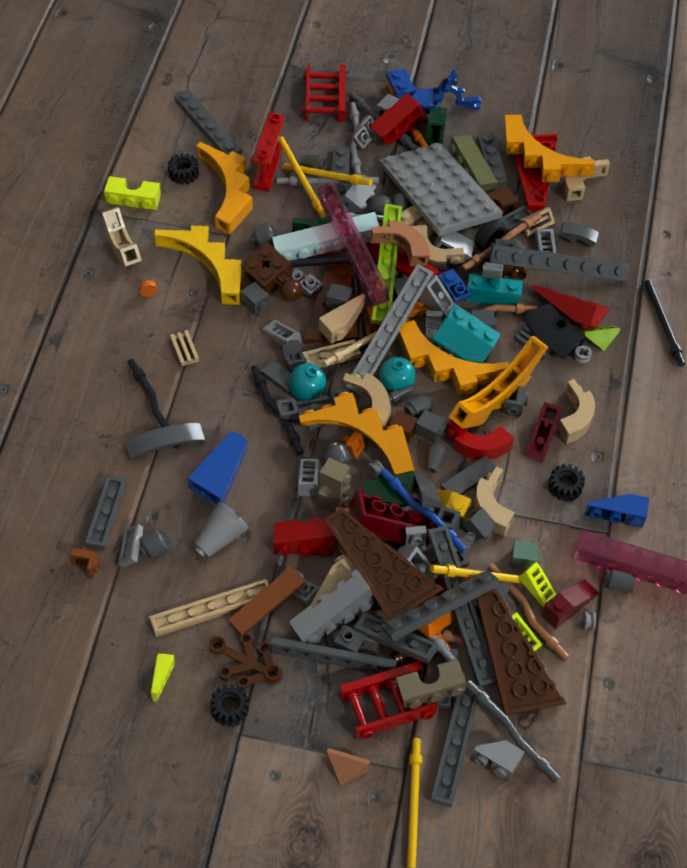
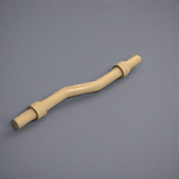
[321,319,407,367]

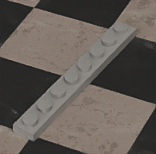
[345,264,434,397]

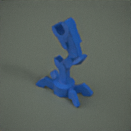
[434,69,481,110]

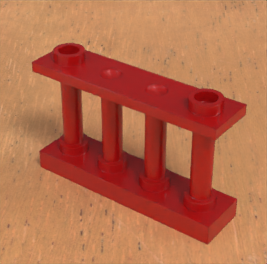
[302,63,346,123]
[253,112,285,192]
[339,661,438,740]

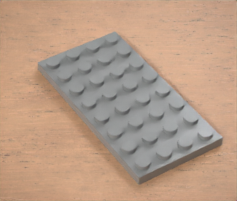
[379,143,503,236]

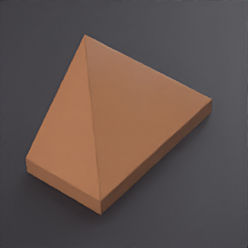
[326,748,370,786]

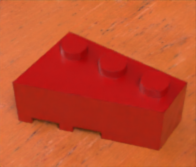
[370,93,428,146]
[273,517,335,557]

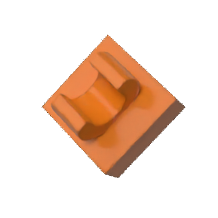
[341,431,366,459]

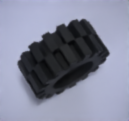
[168,153,199,185]
[548,464,585,502]
[210,684,249,727]

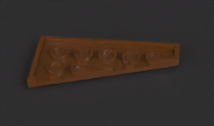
[304,253,359,344]
[324,508,444,621]
[476,589,566,716]

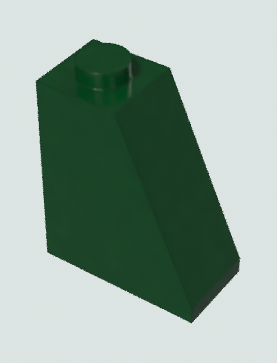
[426,106,447,145]
[363,471,414,507]

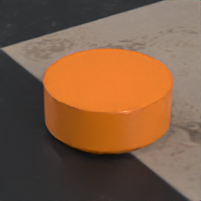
[139,280,158,297]

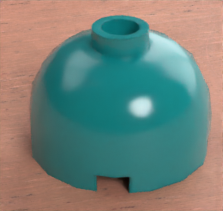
[379,357,416,393]
[288,363,326,400]

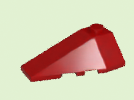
[532,284,609,329]

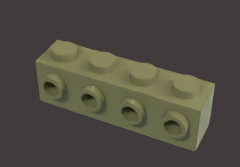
[448,135,498,194]

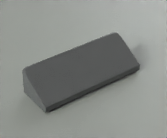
[413,472,442,508]

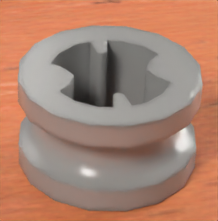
[574,345,592,364]
[367,459,384,479]
[583,611,596,630]

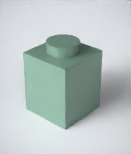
[510,540,541,569]

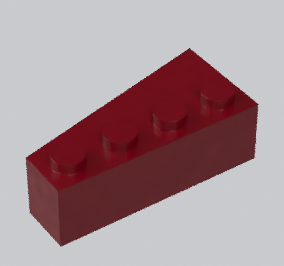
[348,488,435,548]

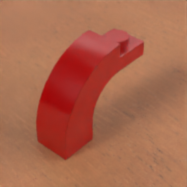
[445,419,514,460]

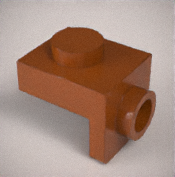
[70,548,100,579]

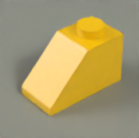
[433,489,471,521]

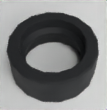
[474,219,507,251]

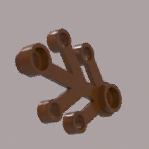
[209,633,283,690]

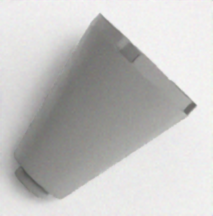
[194,502,249,557]

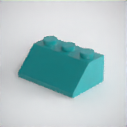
[465,272,523,305]
[431,304,501,363]

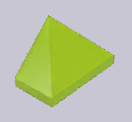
[579,325,620,351]

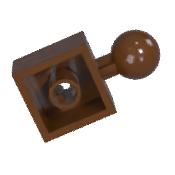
[240,241,303,302]

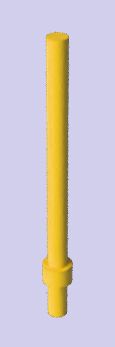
[278,136,327,218]
[282,163,373,186]
[430,564,538,584]
[407,738,422,868]

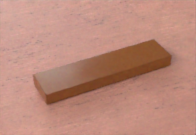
[228,566,305,635]

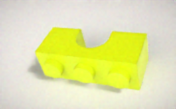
[104,176,161,210]

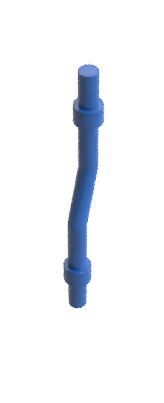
[380,468,467,554]

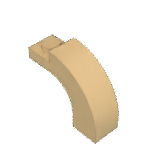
[563,156,610,201]
[101,207,142,267]
[411,225,465,270]
[343,373,391,430]
[557,379,595,444]
[475,466,515,537]

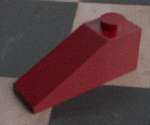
[525,402,563,462]
[541,579,599,629]

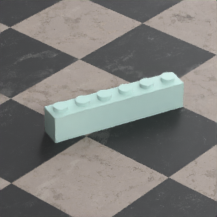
[272,212,379,261]

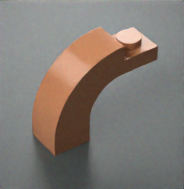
[370,221,430,266]

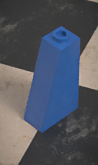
[188,430,247,505]

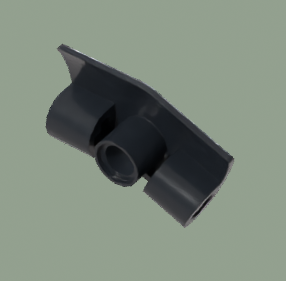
[523,303,586,359]

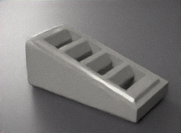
[534,229,556,253]
[262,319,302,347]
[298,459,319,497]

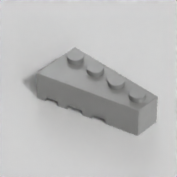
[289,569,374,644]

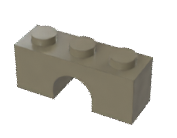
[318,457,352,512]
[396,659,466,709]

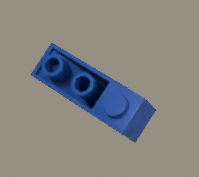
[585,494,649,528]

